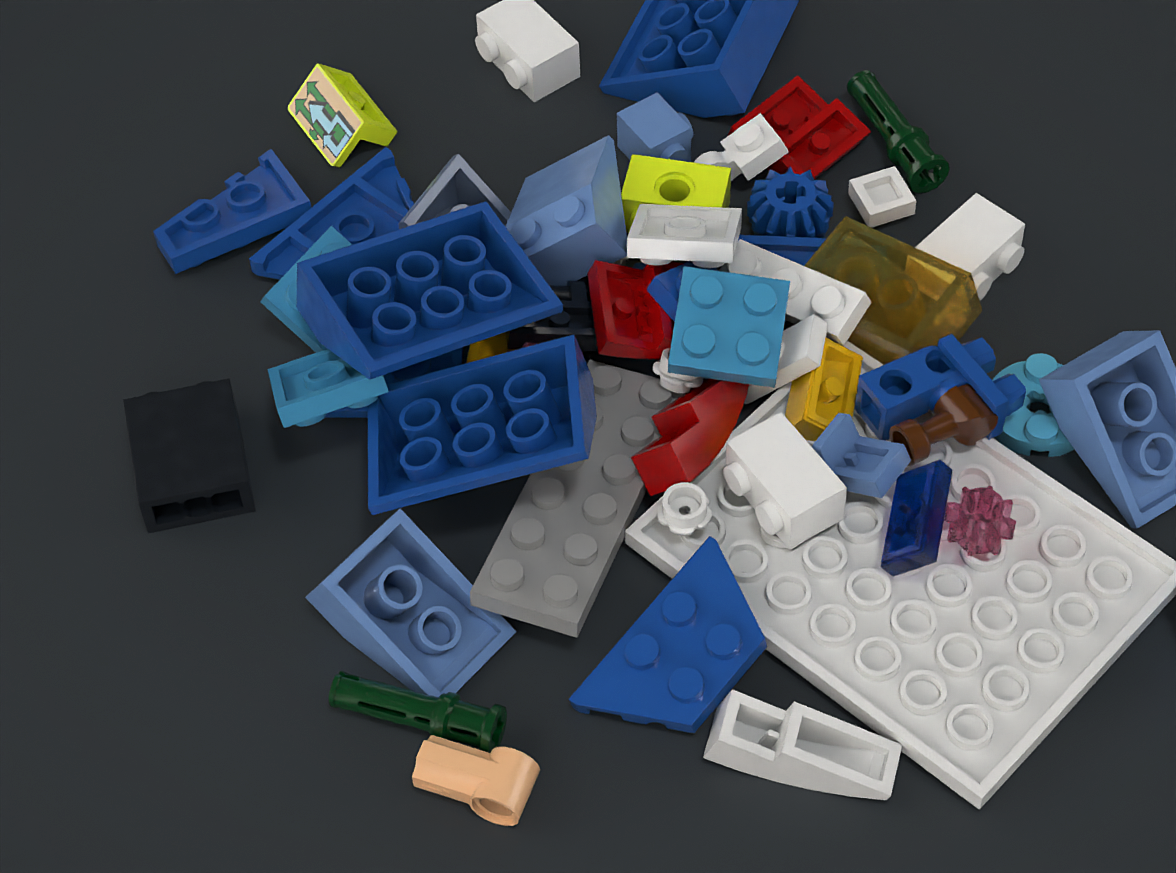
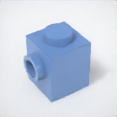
[617,92,694,162]

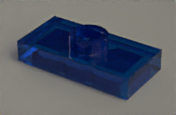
[880,460,953,577]

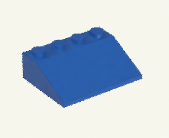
[599,0,799,118]
[296,201,563,380]
[367,334,597,515]

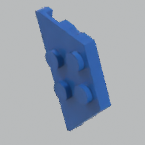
[249,147,415,280]
[569,536,767,733]

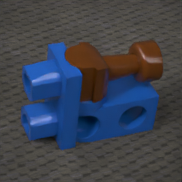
[854,334,1026,466]

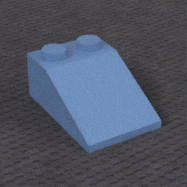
[505,135,627,286]
[1039,330,1176,529]
[305,509,517,697]

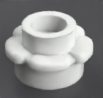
[653,348,703,393]
[657,482,712,535]

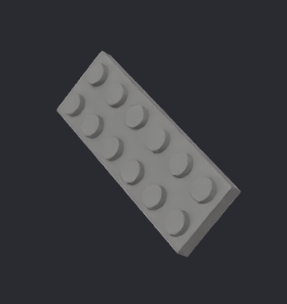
[470,360,685,638]

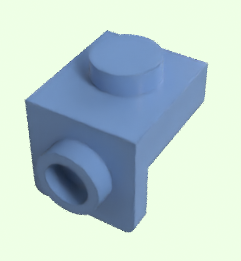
[812,413,911,498]

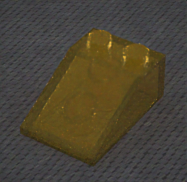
[804,216,983,365]

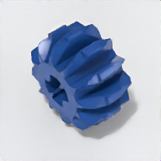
[747,166,834,238]

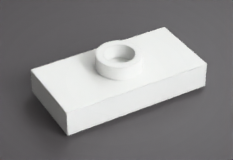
[744,314,828,404]

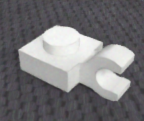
[694,113,789,181]

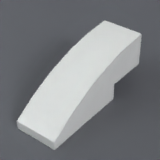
[703,689,902,800]

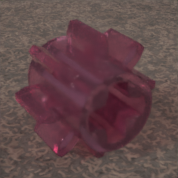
[944,486,1016,557]

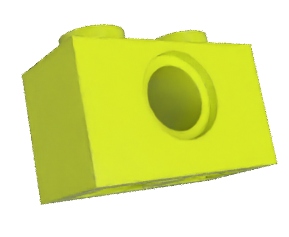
[621,154,731,233]

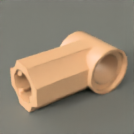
[412,735,540,826]

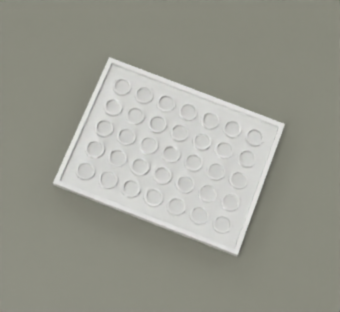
[625,341,1176,810]

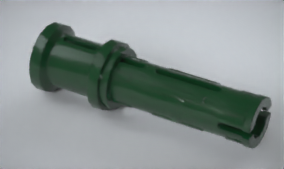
[847,70,950,193]
[329,671,507,753]

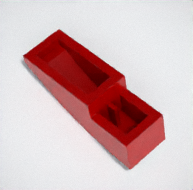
[631,378,749,496]

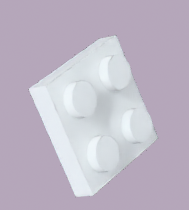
[627,204,742,268]

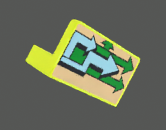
[288,63,398,168]

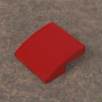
[727,75,871,180]
[587,260,683,359]

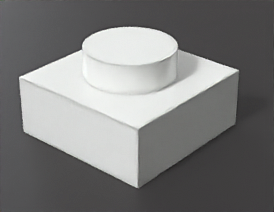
[848,166,916,228]

